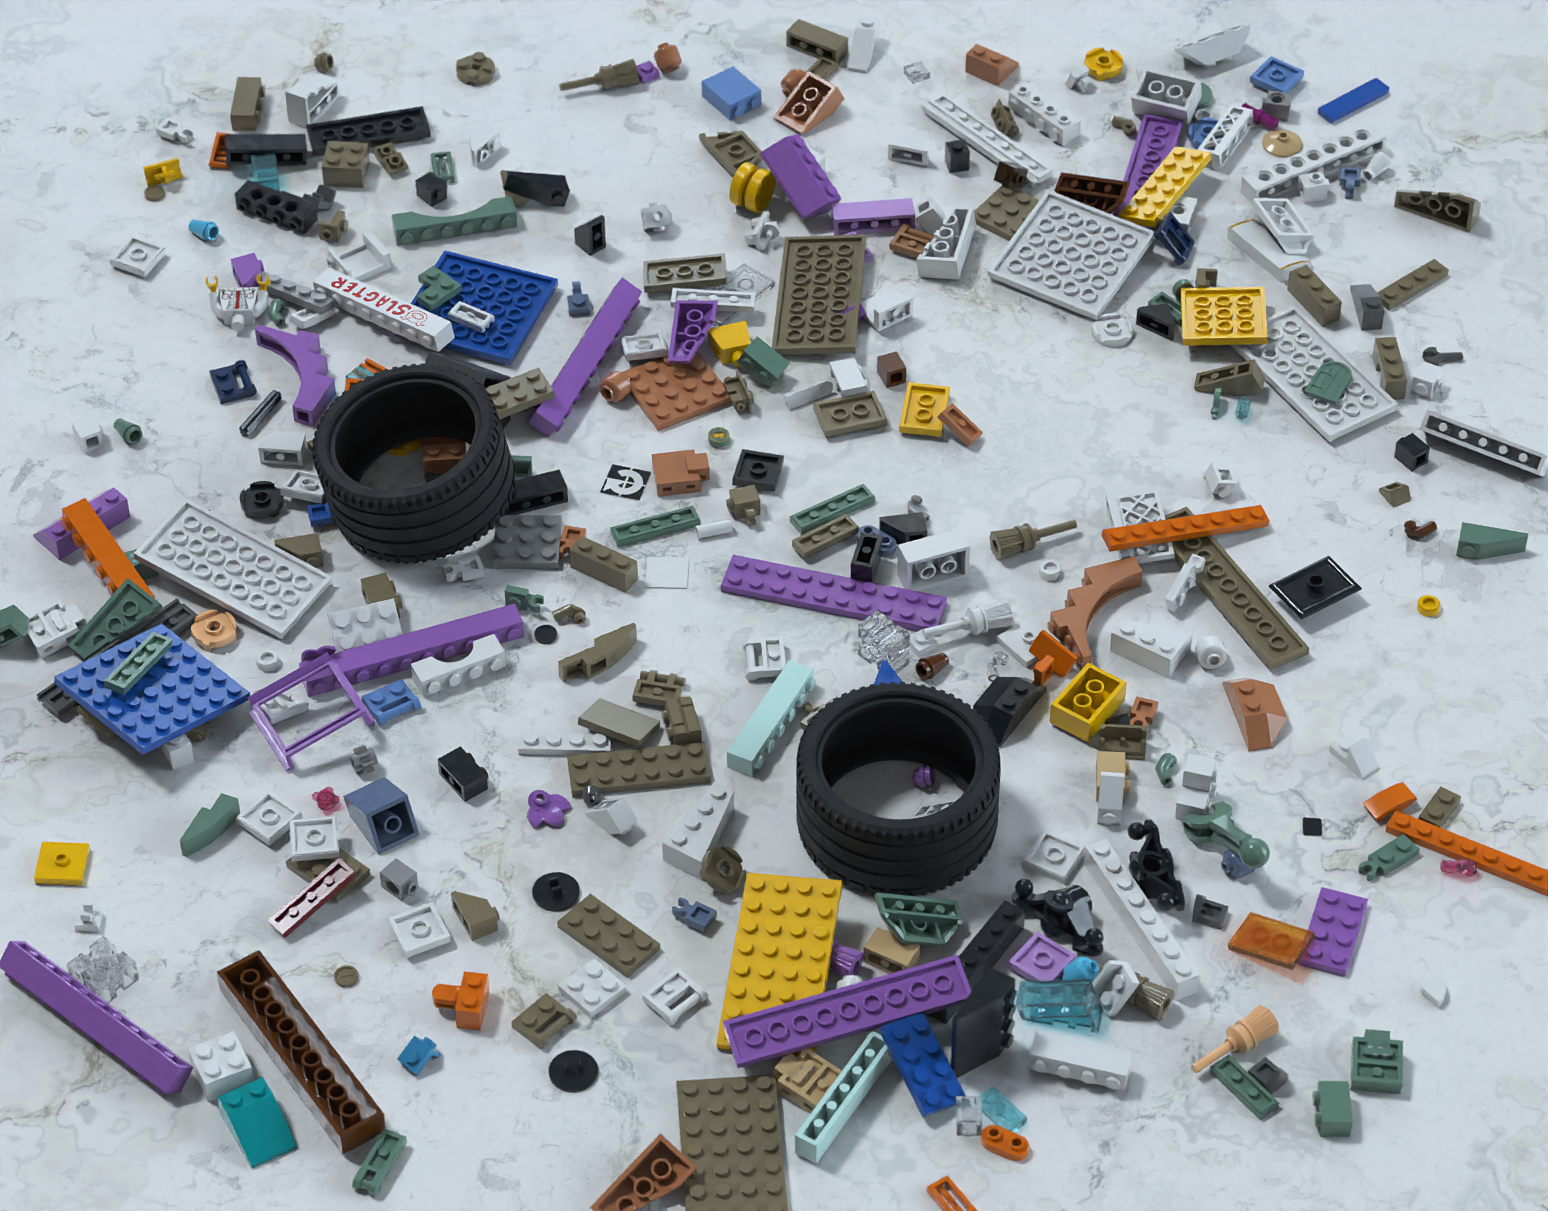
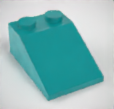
[217,1077,297,1168]

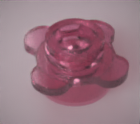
[312,787,340,810]

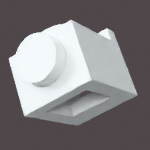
[1202,462,1238,497]

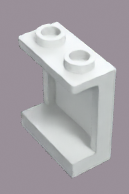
[326,230,392,281]

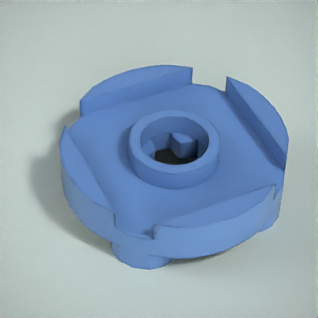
[1188,118,1227,150]

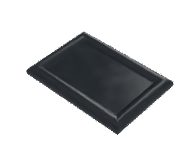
[1269,555,1362,620]

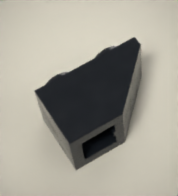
[879,512,927,545]

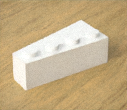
[916,206,976,280]
[662,781,734,880]

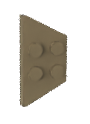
[699,131,763,177]

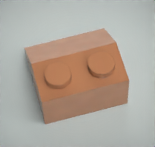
[965,44,1019,86]

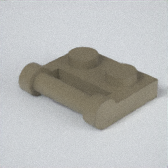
[511,993,577,1049]

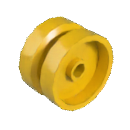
[729,162,776,213]

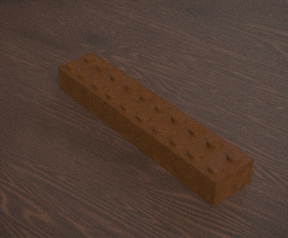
[217,950,386,1154]

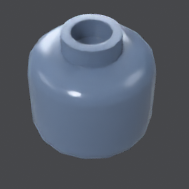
[1221,849,1255,879]

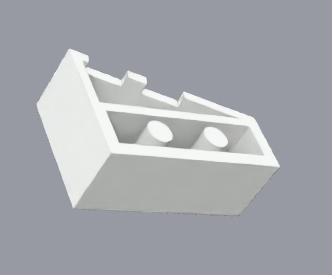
[285,73,340,128]
[1110,619,1193,678]

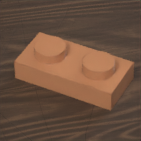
[937,403,983,446]

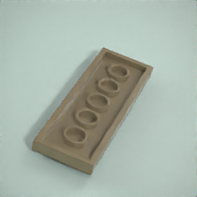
[567,741,711,797]

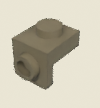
[318,210,348,242]

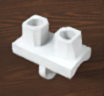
[744,211,780,250]

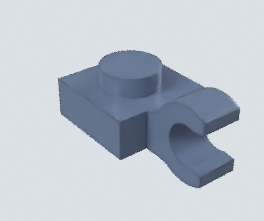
[1340,167,1361,198]
[567,281,590,316]

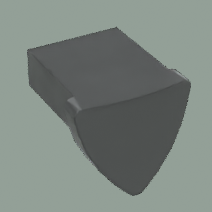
[1192,894,1229,929]
[1248,1057,1288,1094]

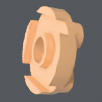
[191,609,237,651]

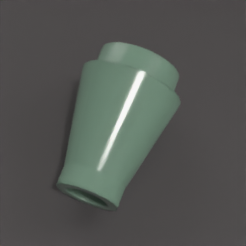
[114,418,142,444]

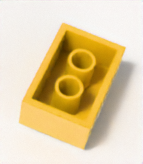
[1050,663,1127,742]

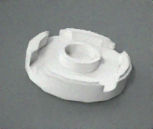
[1092,313,1133,347]

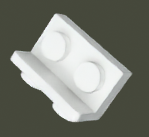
[1085,960,1140,1016]

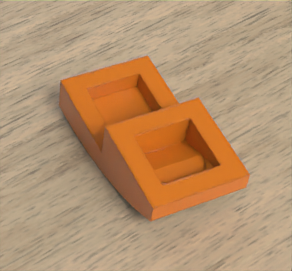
[1363,782,1418,823]

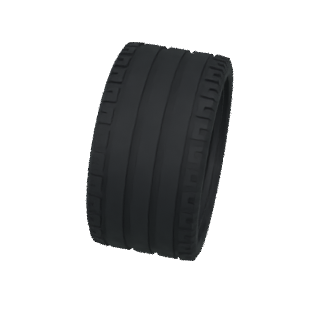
[312,363,515,564]
[796,682,1001,897]

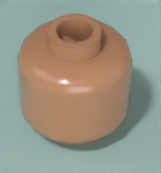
[653,42,682,73]
[781,69,806,97]
[600,371,631,402]

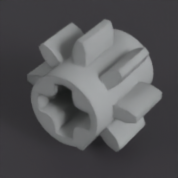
[350,745,378,774]

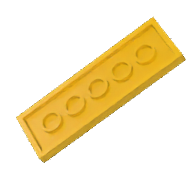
[1118,147,1212,227]

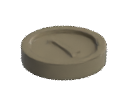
[144,185,165,202]
[334,965,359,988]

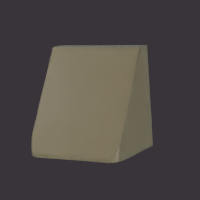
[1379,482,1411,507]

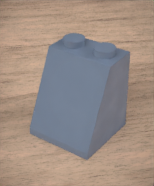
[343,777,420,854]

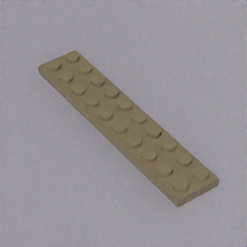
[1153,506,1309,670]

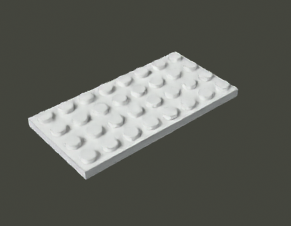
[1230,306,1398,442]
[134,498,332,639]

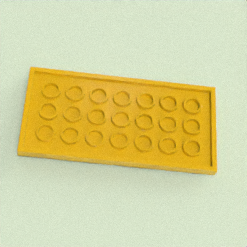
[716,873,843,1056]

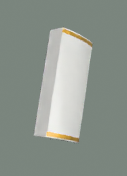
[1227,219,1312,283]

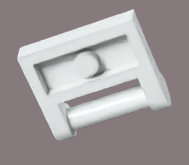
[743,636,786,681]
[642,967,708,1026]

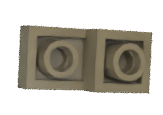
[373,142,408,175]

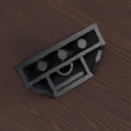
[973,677,1047,748]

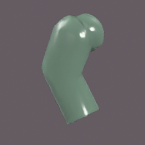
[268,298,286,326]
[1155,753,1177,785]

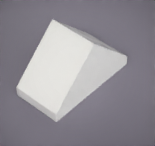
[888,133,928,166]

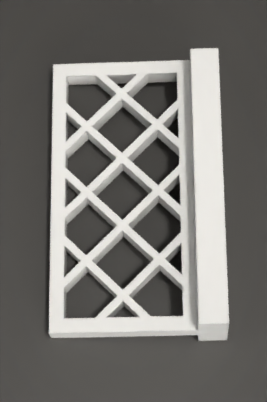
[1106,489,1175,564]

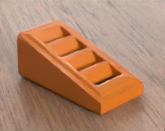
[209,132,230,169]

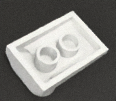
[1251,198,1314,255]

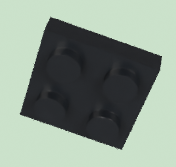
[732,449,784,492]

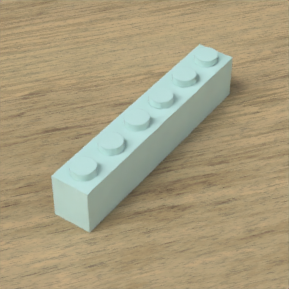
[727,660,816,776]
[795,1031,893,1164]

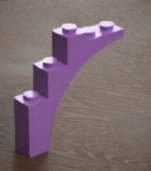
[255,325,336,427]

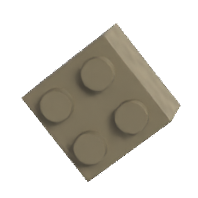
[322,141,370,188]

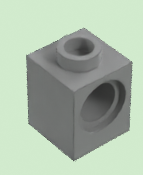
[1262,91,1292,121]
[380,858,418,901]

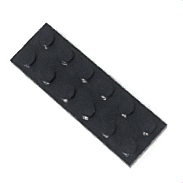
[306,106,431,156]

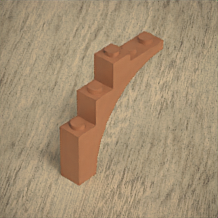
[1047,556,1142,670]

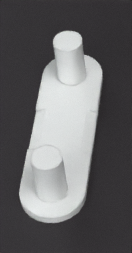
[784,380,833,408]

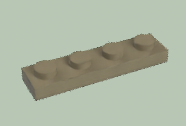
[1377,259,1449,310]

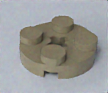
[456,52,495,86]
[700,846,746,895]

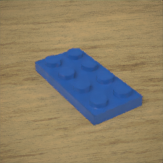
[879,1012,967,1118]

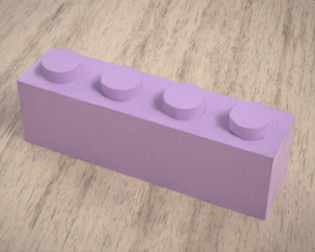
[831,198,915,235]

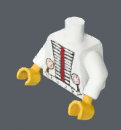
[206,274,271,331]

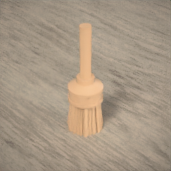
[1191,1005,1279,1074]

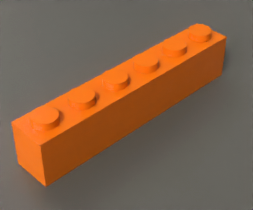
[60,498,154,598]

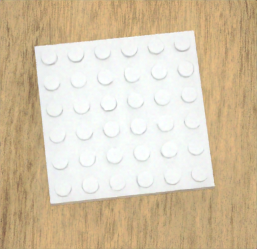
[987,190,1155,320]

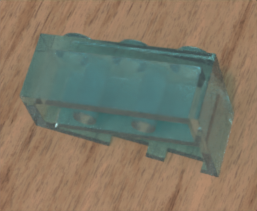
[1015,979,1103,1033]

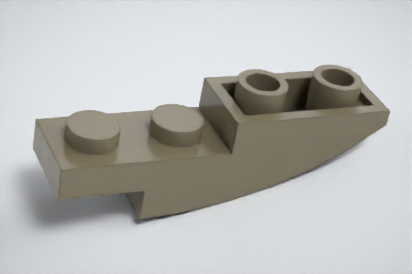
[558,623,637,682]

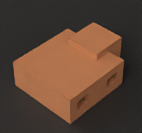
[652,449,710,497]

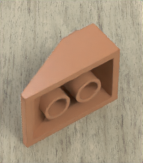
[773,71,845,134]
[422,437,467,479]

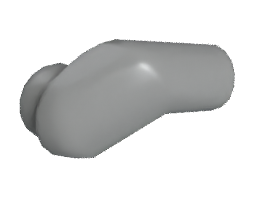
[908,495,930,524]

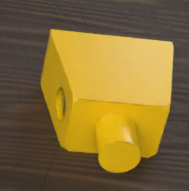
[708,320,750,367]

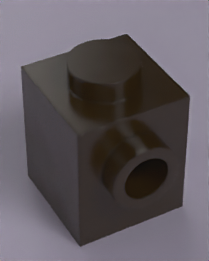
[993,161,1029,188]

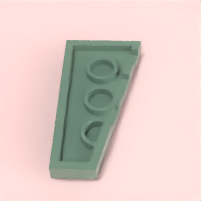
[68,578,163,660]

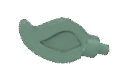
[1211,388,1221,419]

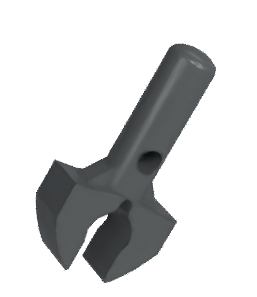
[1422,347,1463,366]

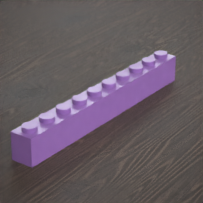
[528,277,642,437]
[299,604,524,697]
[0,941,194,1095]

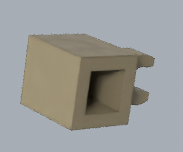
[726,485,760,526]

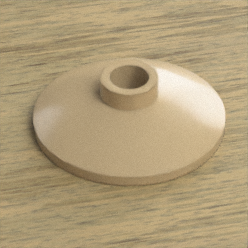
[1262,130,1302,157]

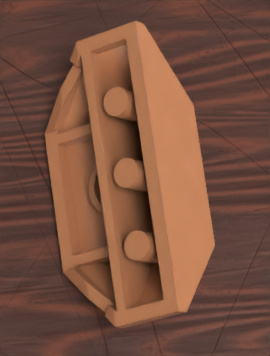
[1222,678,1287,751]

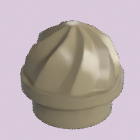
[314,52,334,72]

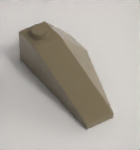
[1394,189,1481,233]

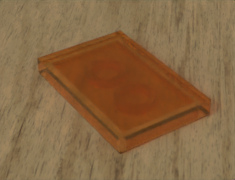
[1228,912,1315,970]

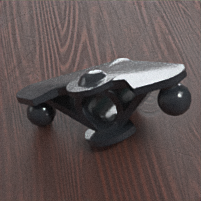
[1127,819,1185,911]
[1012,878,1104,957]

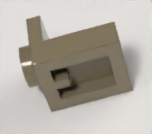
[1195,268,1218,288]

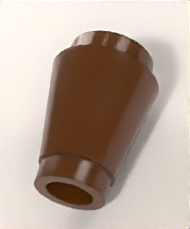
[915,653,949,679]

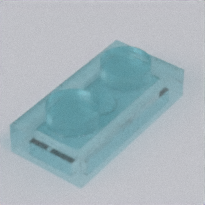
[974,1086,1027,1132]

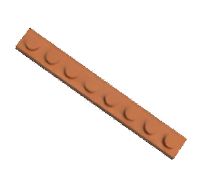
[1101,505,1270,552]
[1385,810,1548,896]

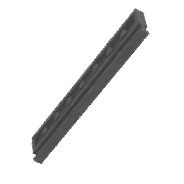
[36,598,198,718]

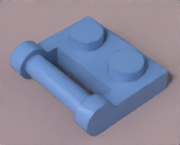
[362,679,421,726]

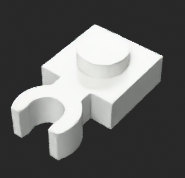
[156,117,194,143]
[443,555,485,582]

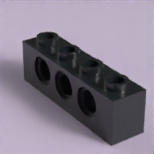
[235,180,318,234]

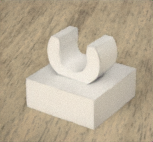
[1065,65,1090,92]
[74,903,103,932]

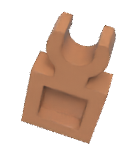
[559,525,587,559]
[1129,696,1159,726]

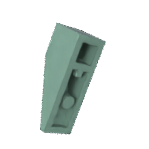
[1456,522,1528,560]

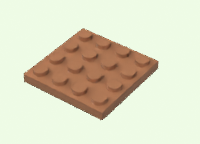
[622,351,731,431]

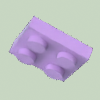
[1008,931,1076,991]

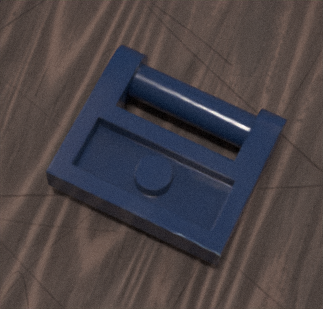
[1153,212,1195,266]
[209,360,257,404]

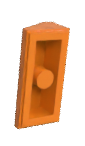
[1029,630,1078,678]

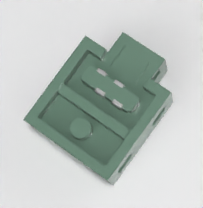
[1350,1029,1403,1094]

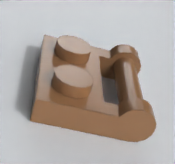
[889,224,934,258]

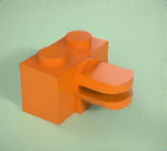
[432,971,490,1030]

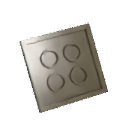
[974,185,1039,241]

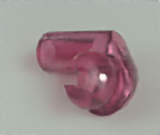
[1440,859,1477,877]

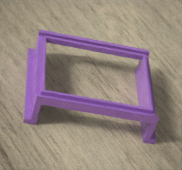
[247,652,375,772]

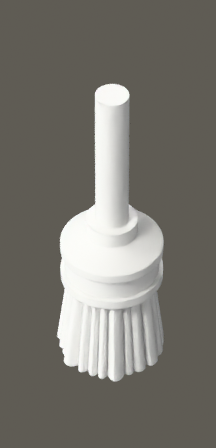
[923,599,1013,638]

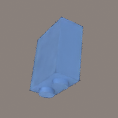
[702,66,761,120]

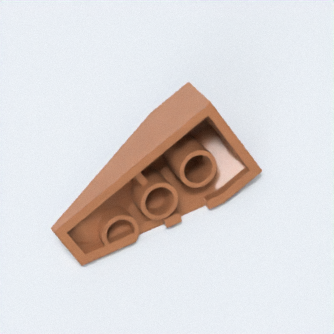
[590,1133,697,1211]

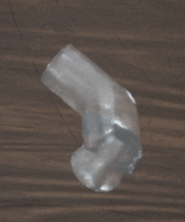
[986,652,1009,682]

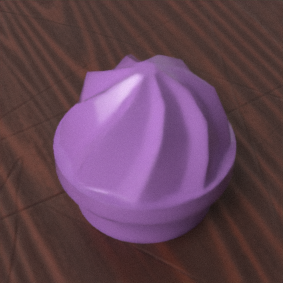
[912,765,935,788]

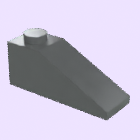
[1350,284,1384,330]

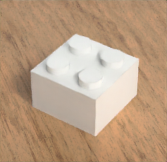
[188,1031,254,1102]

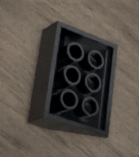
[950,967,1017,1078]

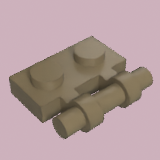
[632,670,686,707]

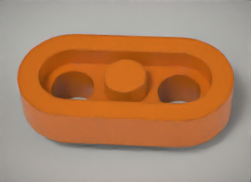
[981,1125,1029,1161]

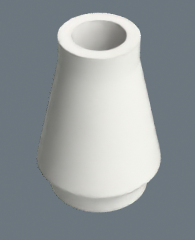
[1363,152,1391,180]

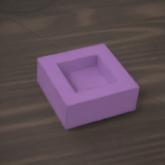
[636,61,659,84]

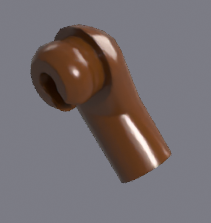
[1404,520,1437,538]

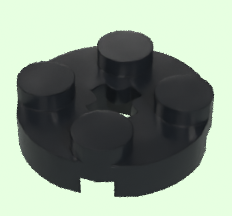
[239,481,284,518]

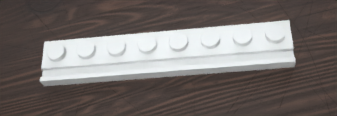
[922,92,1053,188]

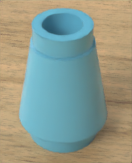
[188,220,219,241]

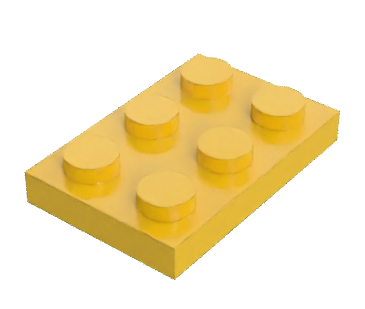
[899,382,950,437]

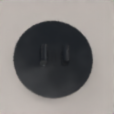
[532,872,580,911]
[549,1050,598,1092]

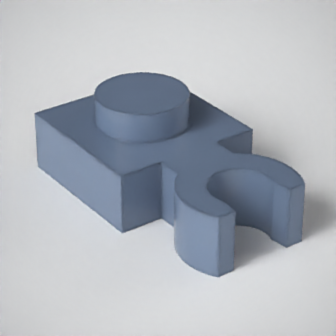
[672,897,717,933]

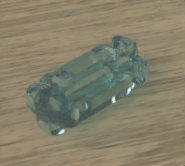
[1235,396,1251,421]

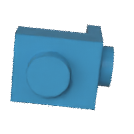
[397,1035,441,1075]

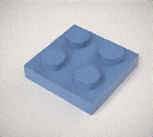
[1250,56,1304,93]

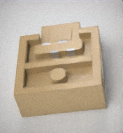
[773,1048,842,1114]

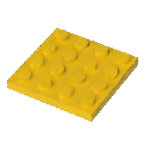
[1181,287,1268,346]

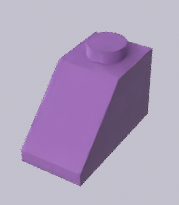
[231,253,264,288]

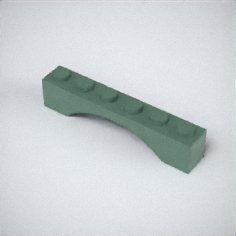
[392,196,517,246]

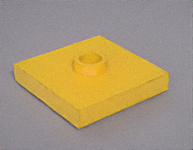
[34,842,90,885]

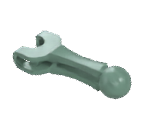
[1182,801,1270,869]

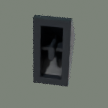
[1136,303,1175,341]

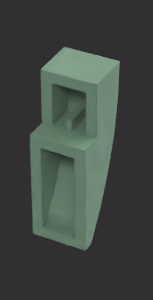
[180,793,240,857]

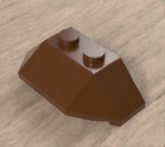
[1054,172,1130,214]

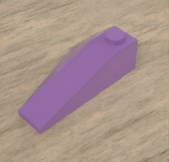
[668,300,718,364]

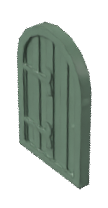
[1304,361,1352,405]

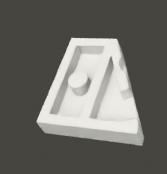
[248,683,309,725]

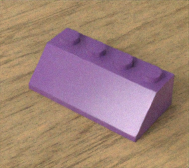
[760,134,842,219]
[33,488,130,560]

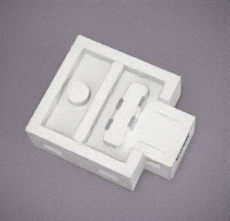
[26,599,87,659]

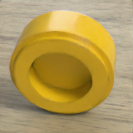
[1417,595,1440,617]

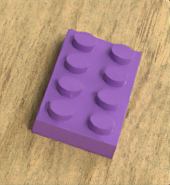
[1298,887,1368,977]

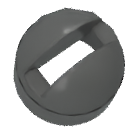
[582,786,601,805]

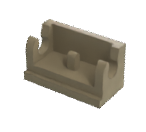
[1099,724,1147,760]

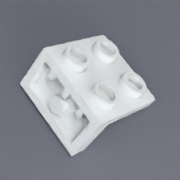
[861,290,913,332]

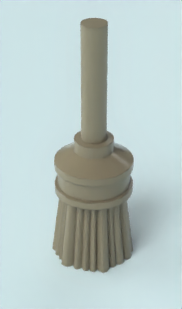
[559,59,639,91]
[989,520,1077,560]
[1097,964,1174,1019]

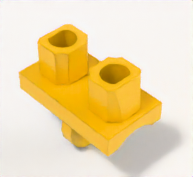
[143,158,183,187]

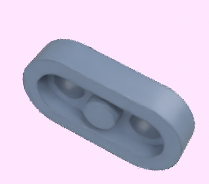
[857,525,896,557]

